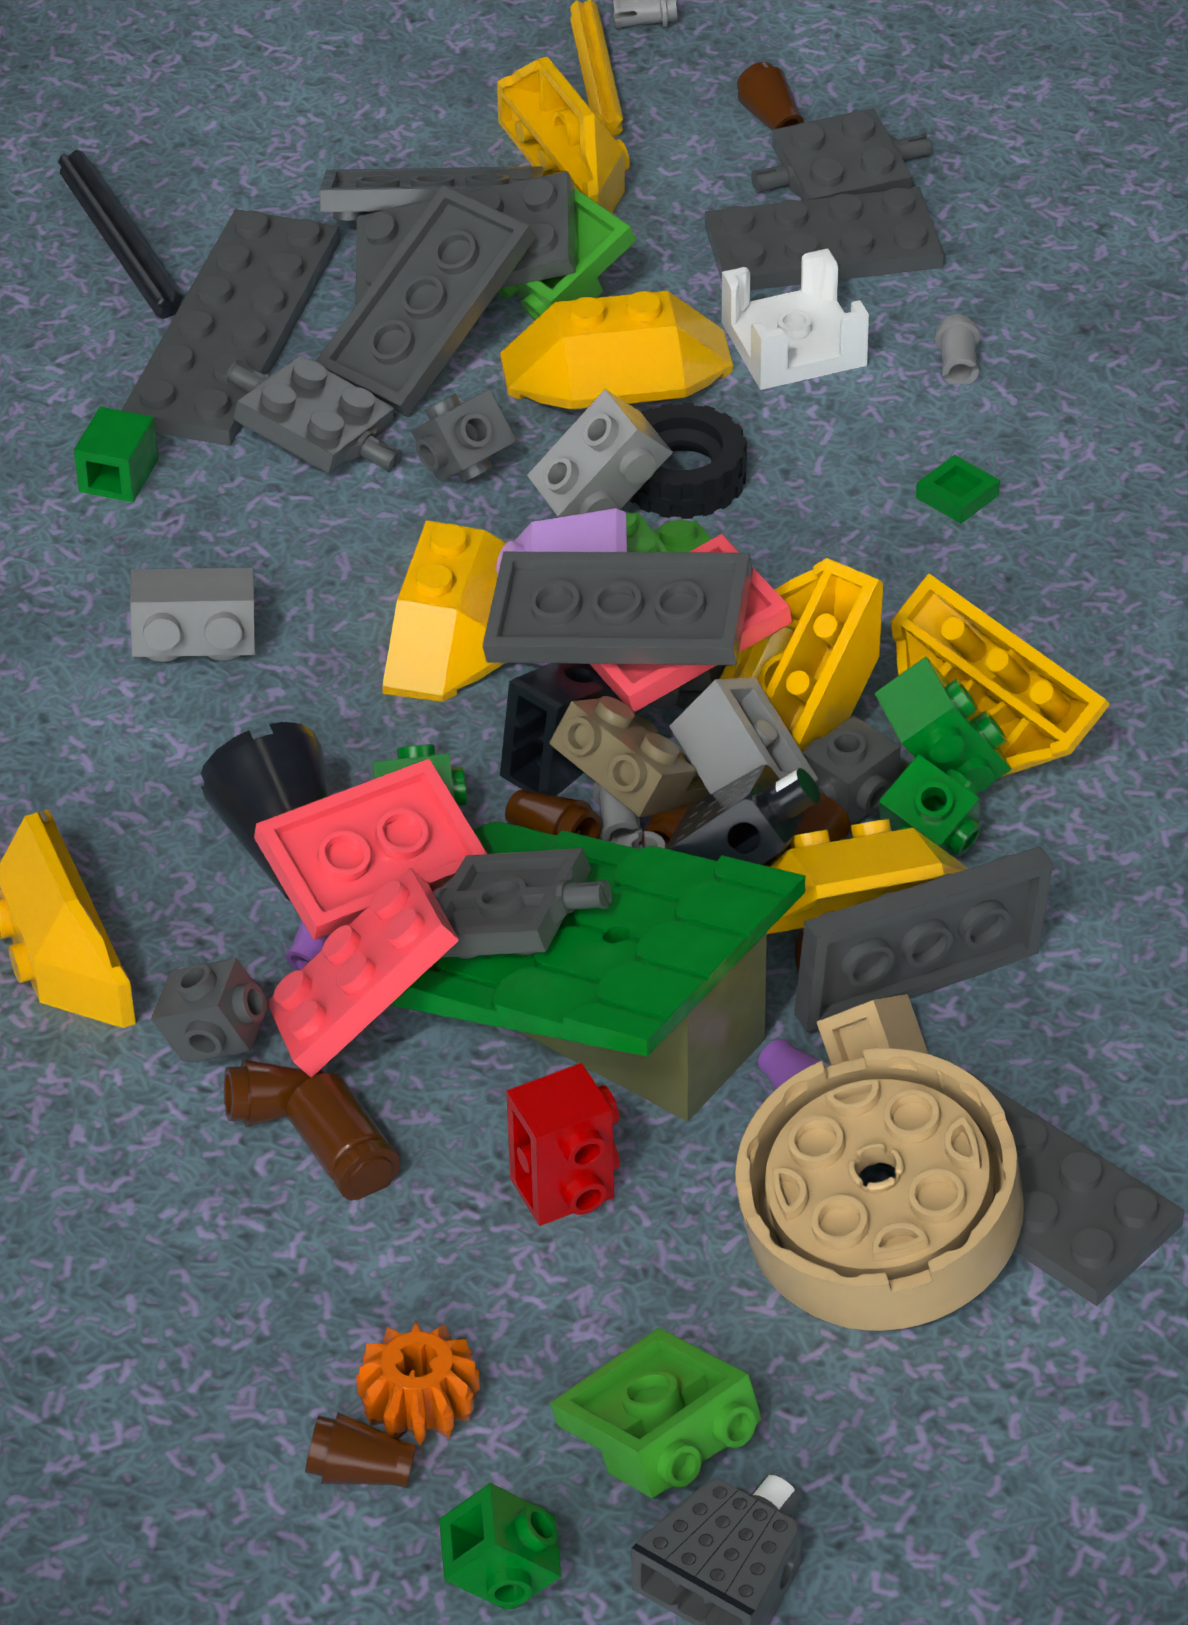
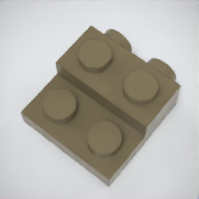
[549,696,710,817]

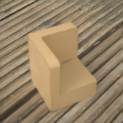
[817,994,928,1066]

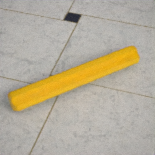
[570,0,623,137]

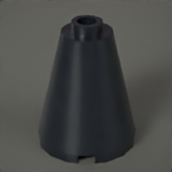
[201,722,331,901]

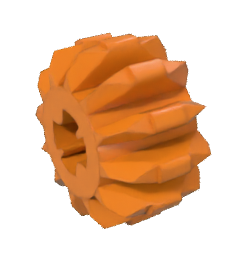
[356,1319,480,1446]

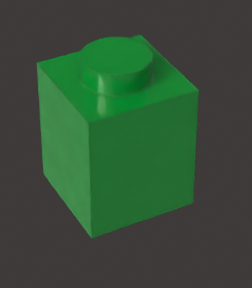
[74,407,159,503]

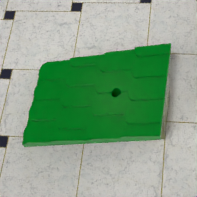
[390,822,806,1122]

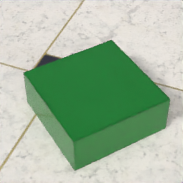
[916,455,1000,524]

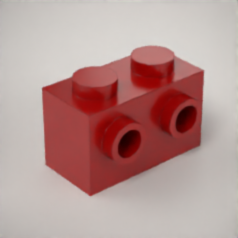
[506,1063,620,1226]

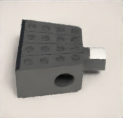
[631,1475,802,1625]

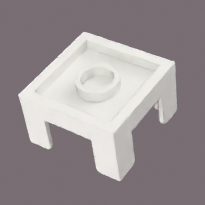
[722,248,869,390]

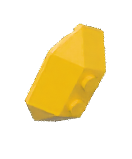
[497,56,630,213]
[500,291,733,410]
[382,520,507,702]
[720,558,883,752]
[890,573,1110,777]
[0,809,136,1028]
[763,819,969,934]

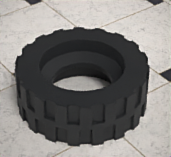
[629,402,747,519]

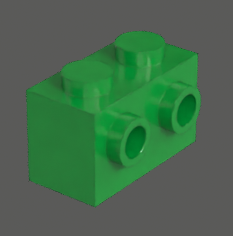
[874,657,1012,793]

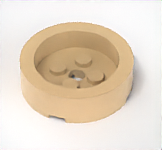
[735,1048,1024,1331]

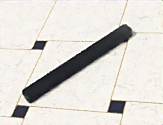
[58,150,182,319]

